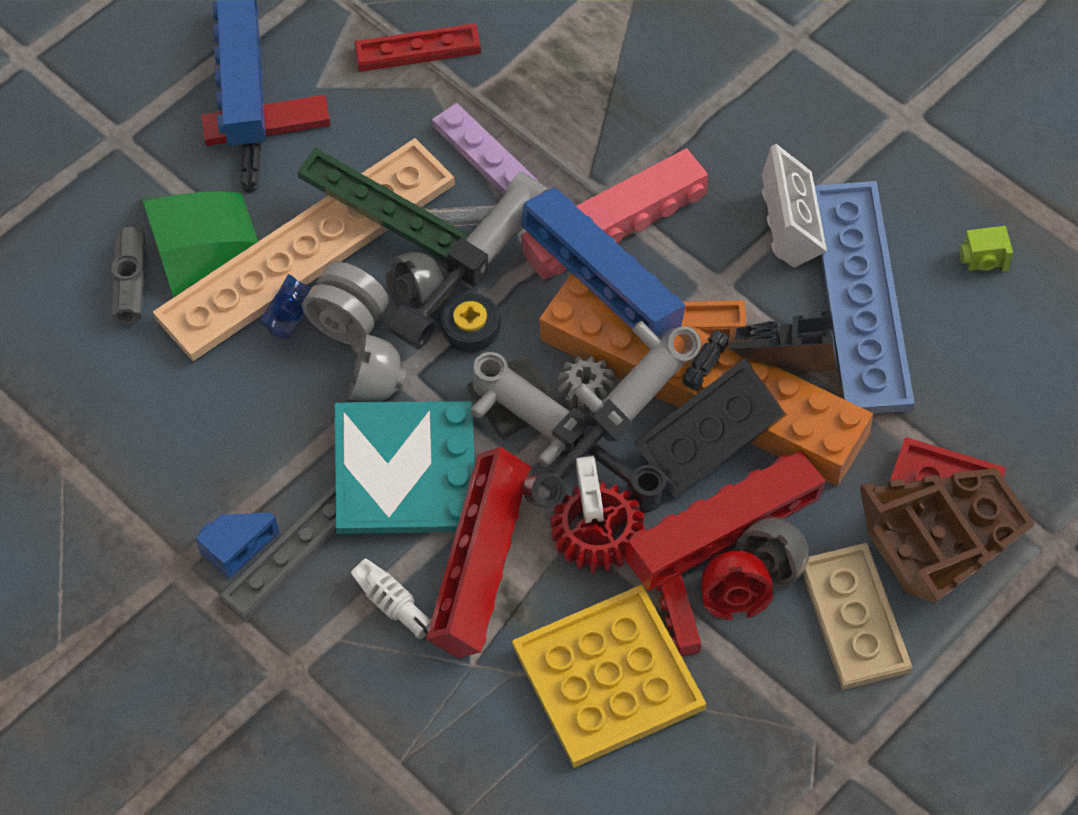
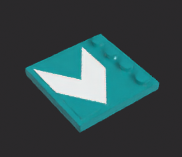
[335,401,475,534]

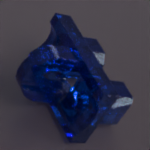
[260,274,313,339]

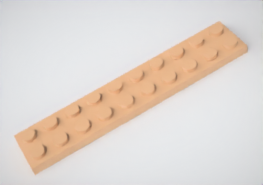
[153,138,455,361]

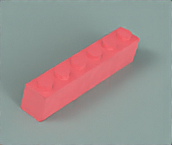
[521,148,708,280]

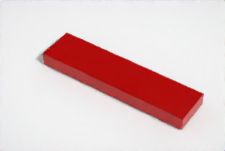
[354,23,481,72]
[201,94,331,146]

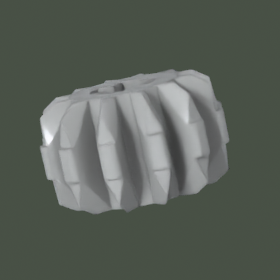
[558,355,615,413]

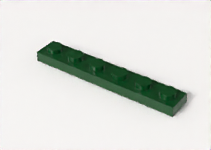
[297,147,469,263]

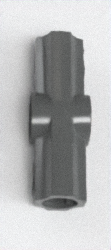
[111,227,146,325]

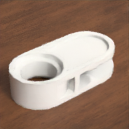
[576,456,604,523]

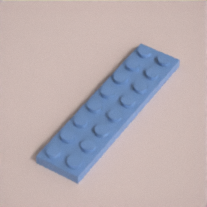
[815,181,915,414]

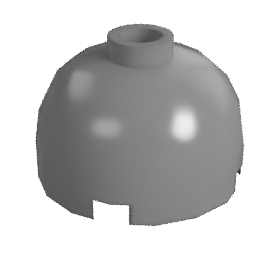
[348,334,406,402]

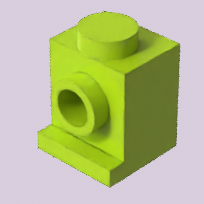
[959,226,1013,272]

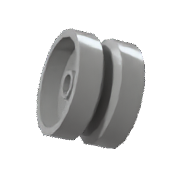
[302,261,389,345]

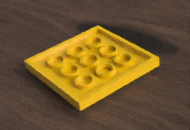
[512,584,707,768]

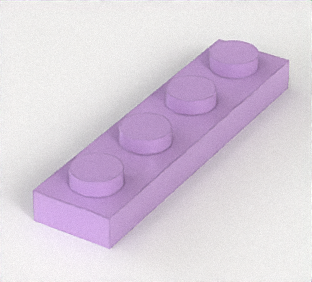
[432,103,538,195]

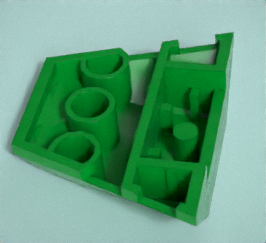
[141,191,258,298]

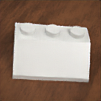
[762,144,827,268]

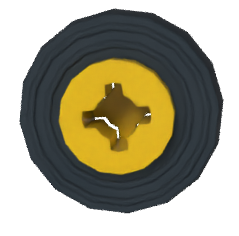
[441,293,501,351]

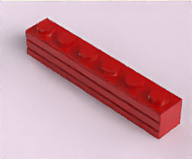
[646,530,701,657]

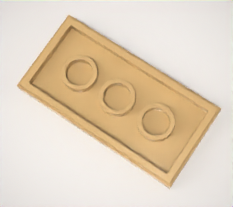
[802,543,913,690]

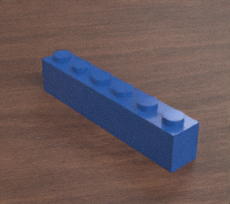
[212,0,266,146]
[521,187,685,338]

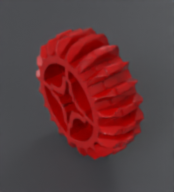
[550,481,645,574]

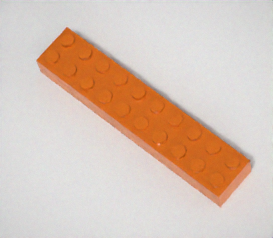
[539,273,873,486]

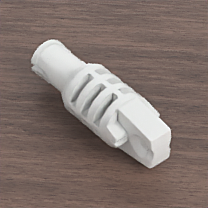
[351,558,431,640]

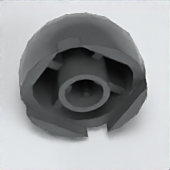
[386,252,447,310]
[736,517,809,590]

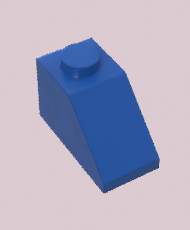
[195,512,280,579]

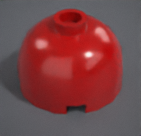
[701,551,773,620]

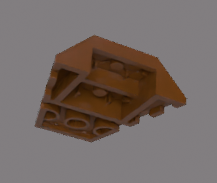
[860,468,1035,604]

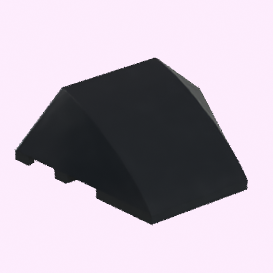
[728,310,837,371]

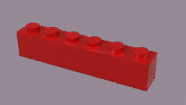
[426,446,531,658]
[624,450,826,591]

